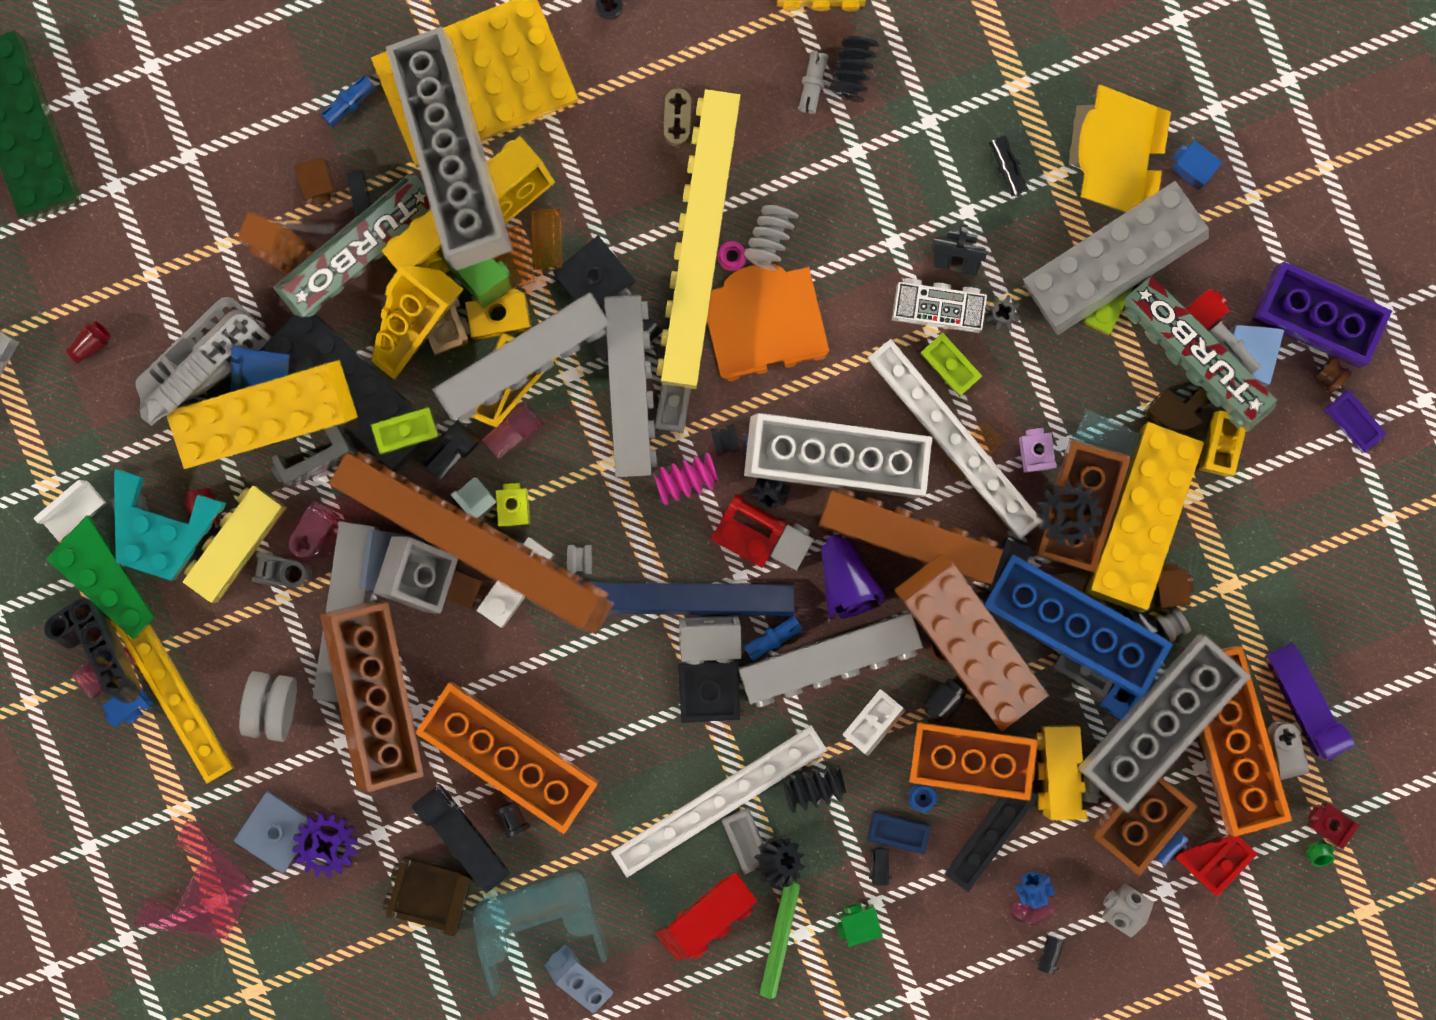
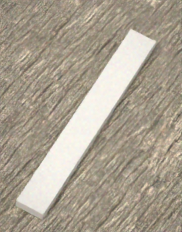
[868,339,1042,540]
[611,725,827,877]

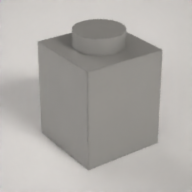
[770,523,813,571]

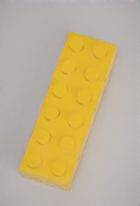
[381,136,556,274]
[166,360,358,469]
[1085,422,1204,613]

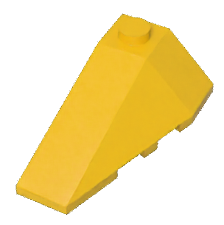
[371,264,464,380]

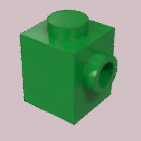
[836,903,883,947]

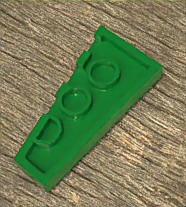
[46,515,156,639]

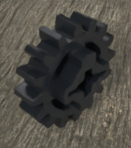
[1036,480,1103,547]

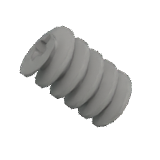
[744,205,799,271]

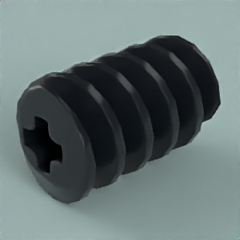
[829,36,879,102]
[782,764,846,813]

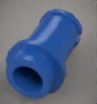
[1155,830,1189,867]

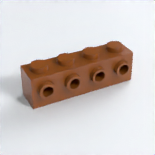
[236,211,316,274]

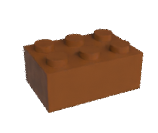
[1088,777,1197,876]

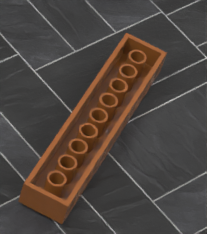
[329,453,614,635]

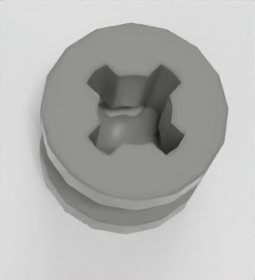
[567,545,592,574]
[1155,606,1191,643]

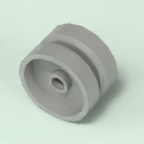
[239,671,297,742]

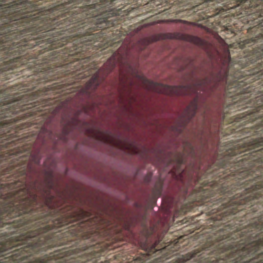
[289,500,340,559]

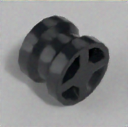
[710,423,740,457]

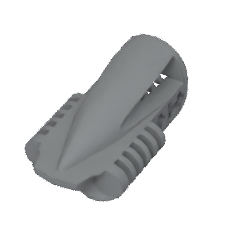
[136,297,272,426]

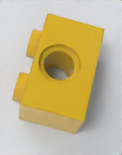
[465,289,532,341]

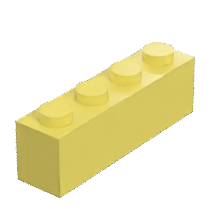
[183,485,287,603]

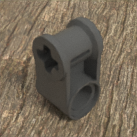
[251,552,312,587]

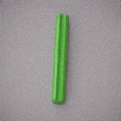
[760,882,800,999]

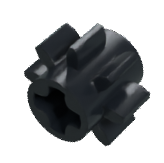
[752,478,791,509]

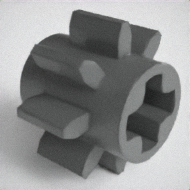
[985,295,1021,332]

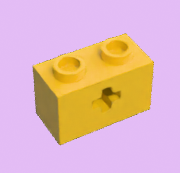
[1198,410,1246,477]

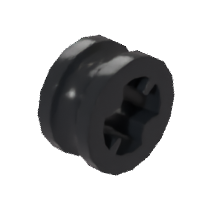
[596,0,623,20]

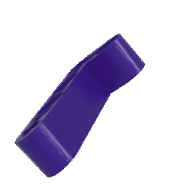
[1265,642,1354,761]

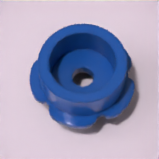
[909,784,938,812]

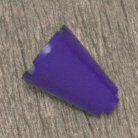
[821,534,886,620]

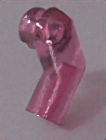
[1011,900,1056,926]

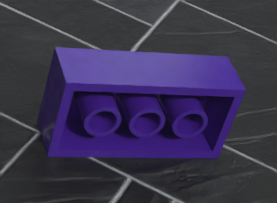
[1251,261,1392,368]

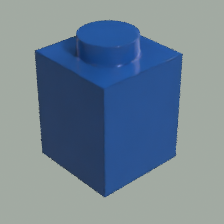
[1171,141,1222,190]

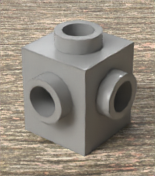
[1102,883,1154,938]

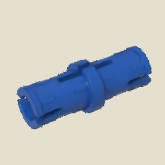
[320,74,376,128]
[743,615,803,662]

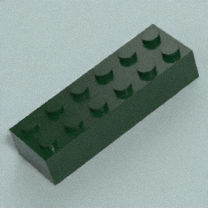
[0,30,84,222]

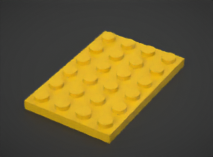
[371,0,579,168]

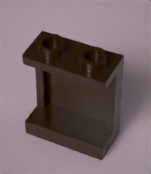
[383,857,472,937]

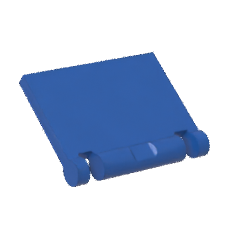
[231,346,289,392]

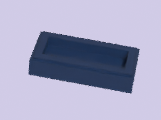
[867,811,932,855]

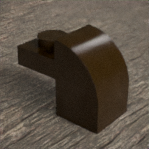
[1142,385,1211,432]

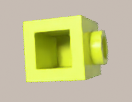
[496,483,530,527]

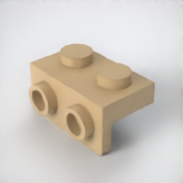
[428,298,470,355]

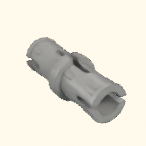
[798,51,829,114]
[1209,321,1262,375]

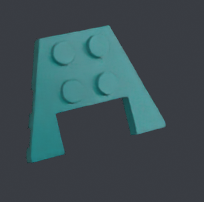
[114,469,226,580]

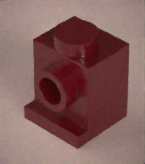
[1306,802,1360,849]

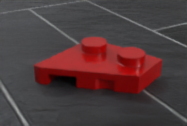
[1174,834,1258,897]

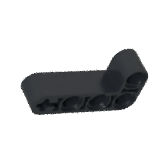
[44,598,141,704]
[412,784,511,893]

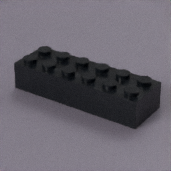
[263,313,426,472]

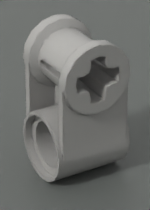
[1266,721,1309,780]

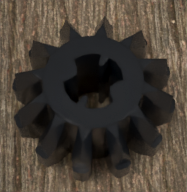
[754,837,805,888]

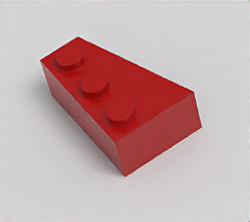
[654,873,758,961]

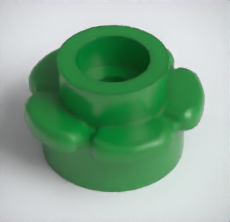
[1305,841,1335,867]

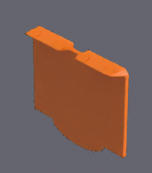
[707,264,829,381]

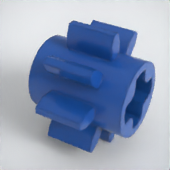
[1016,871,1054,909]

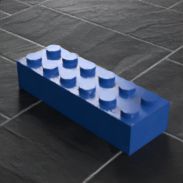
[984,555,1173,698]

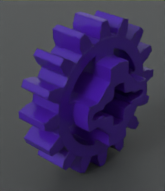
[292,811,358,878]

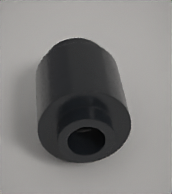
[924,678,967,723]

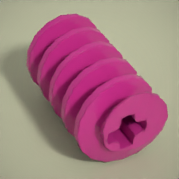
[654,453,719,505]

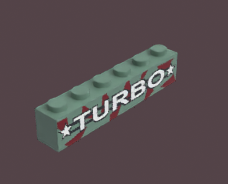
[273,175,432,317]
[1124,275,1277,432]

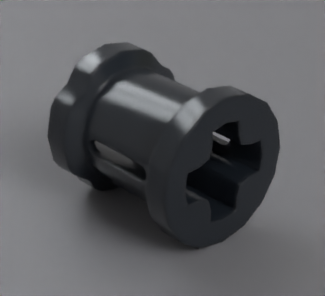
[495,801,530,838]

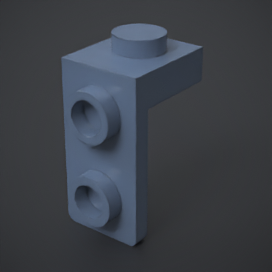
[544,945,613,1013]

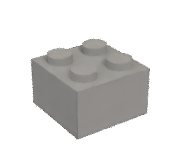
[373,536,458,614]

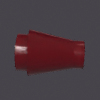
[66,320,111,363]

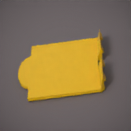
[1078,85,1171,213]

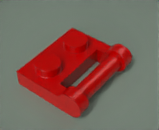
[710,493,788,568]

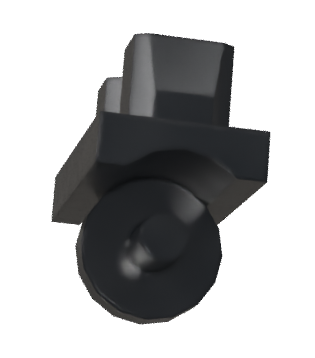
[932,224,987,275]

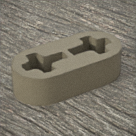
[664,88,691,147]

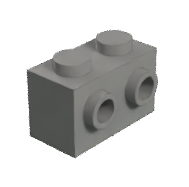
[679,615,741,665]

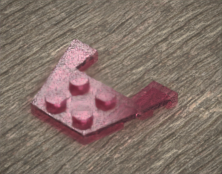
[133,819,255,940]

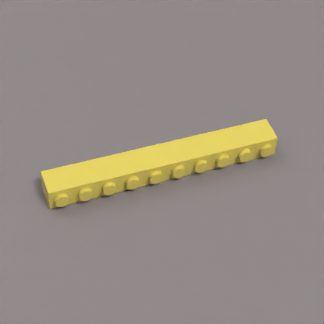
[656,89,740,389]

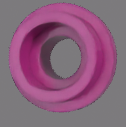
[717,241,747,271]

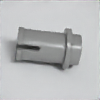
[1082,775,1102,804]

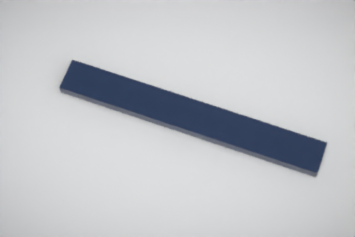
[581,582,794,616]

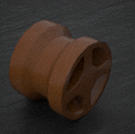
[1314,356,1352,393]

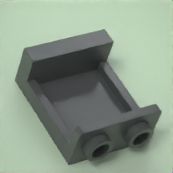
[271,425,358,487]

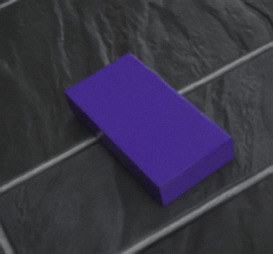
[1324,389,1387,454]

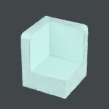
[451,477,497,520]

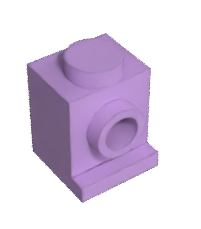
[1019,428,1057,473]

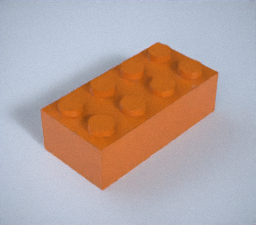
[910,722,1039,801]

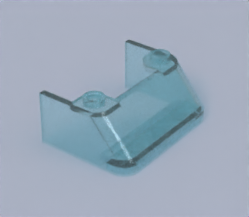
[472,872,609,997]

